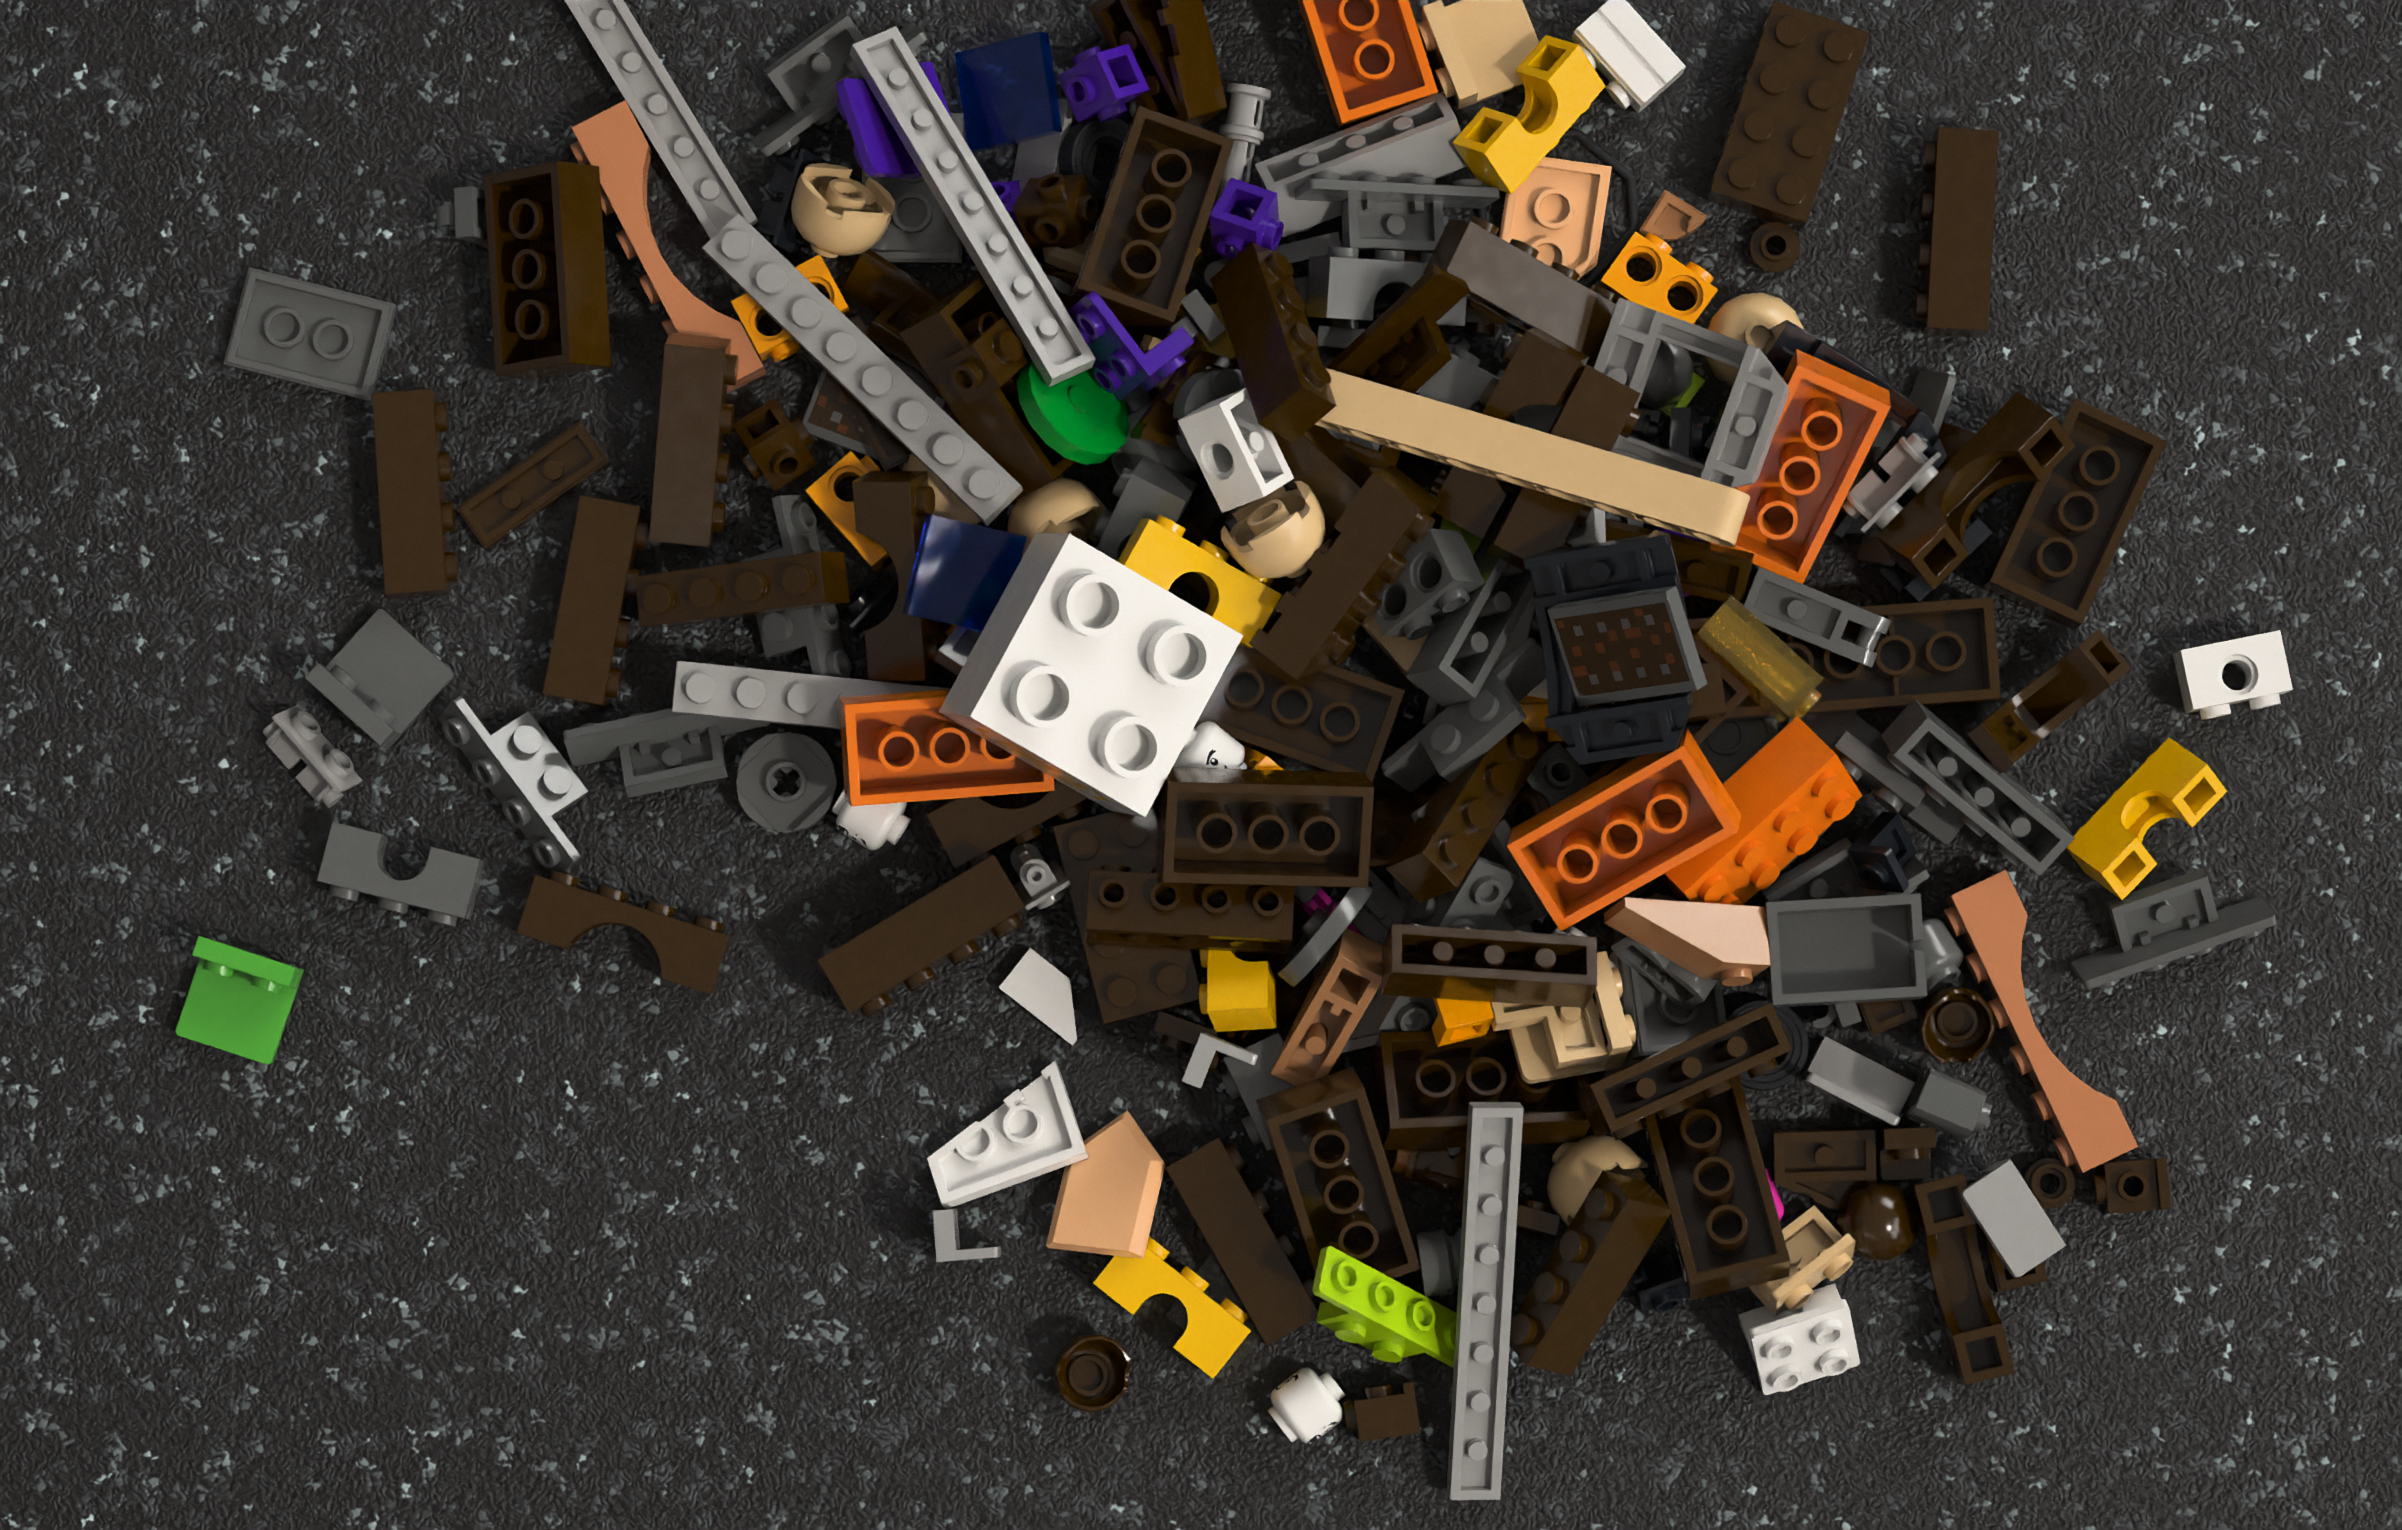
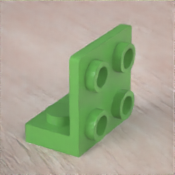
[176,936,304,1065]

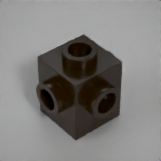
[1012,173,1099,249]
[733,398,817,492]

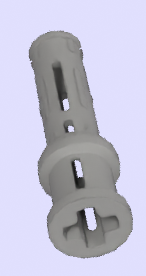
[1208,83,1271,235]

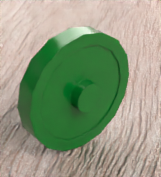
[1017,359,1130,465]

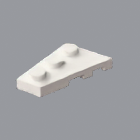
[927,1061,1089,1209]

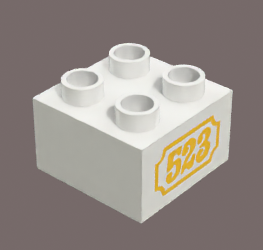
[939,532,1243,817]

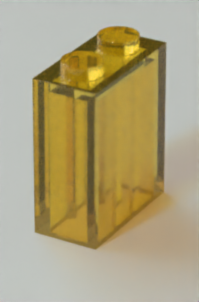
[1695,595,1824,724]

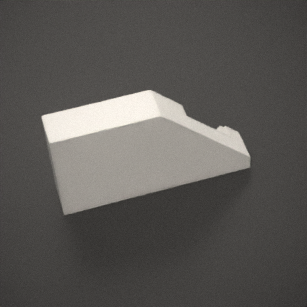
[999,948,1077,1046]

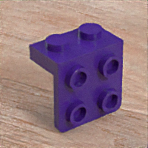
[836,61,951,179]
[1067,291,1194,401]

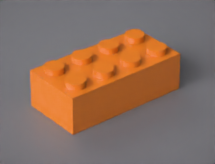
[1297,0,1438,127]
[1709,349,1891,584]
[839,689,1055,806]
[1661,716,1863,905]
[1507,729,1741,932]

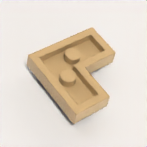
[1490,996,1608,1070]

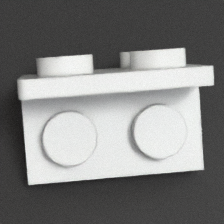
[1738,1283,1860,1395]

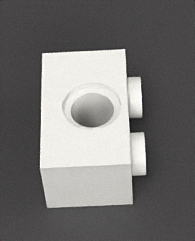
[1178,388,1294,513]
[2173,630,2293,720]

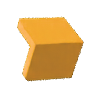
[1431,998,1495,1047]

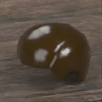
[1917,987,1996,1065]
[1836,1183,1919,1261]
[1053,1334,1132,1413]

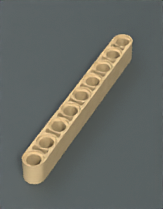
[1315,368,1750,547]

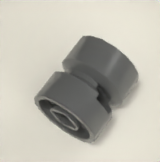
[1415,1226,1462,1298]

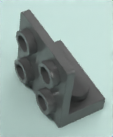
[305,609,454,750]

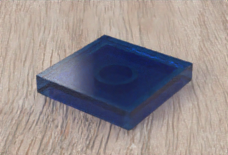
[955,32,1062,153]
[903,513,1027,631]

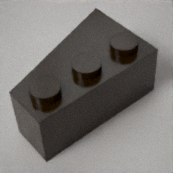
[1089,0,1227,127]

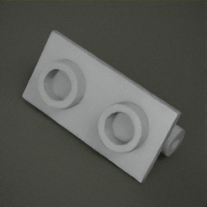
[1842,433,1942,533]
[262,705,363,808]
[1010,843,1071,911]

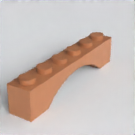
[570,100,767,394]
[1943,870,2138,1173]

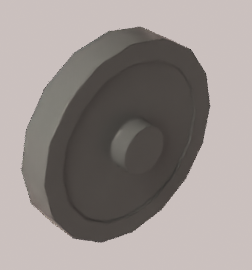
[1276,886,1373,987]

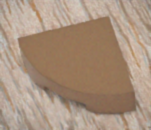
[1638,190,1707,242]

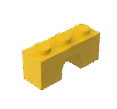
[1452,35,1605,194]
[1117,515,1282,648]
[2066,737,2227,900]
[1199,949,1276,1032]
[1093,1236,1252,1379]

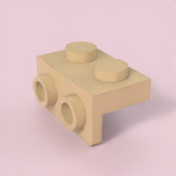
[1749,1205,1856,1317]

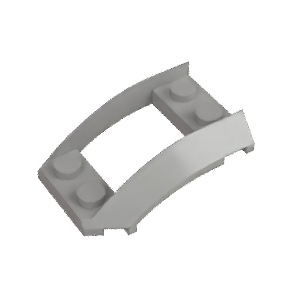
[1594,298,1789,488]

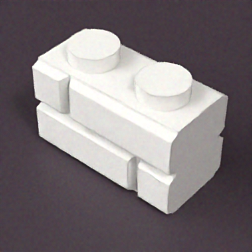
[1571,0,1686,113]

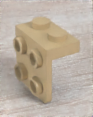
[1416,0,1539,110]
[1508,951,1636,1084]

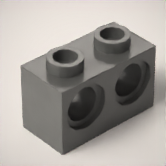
[1374,528,1485,640]

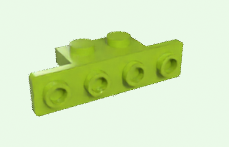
[1312,1246,1457,1368]

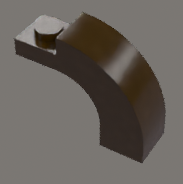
[1968,629,2131,774]

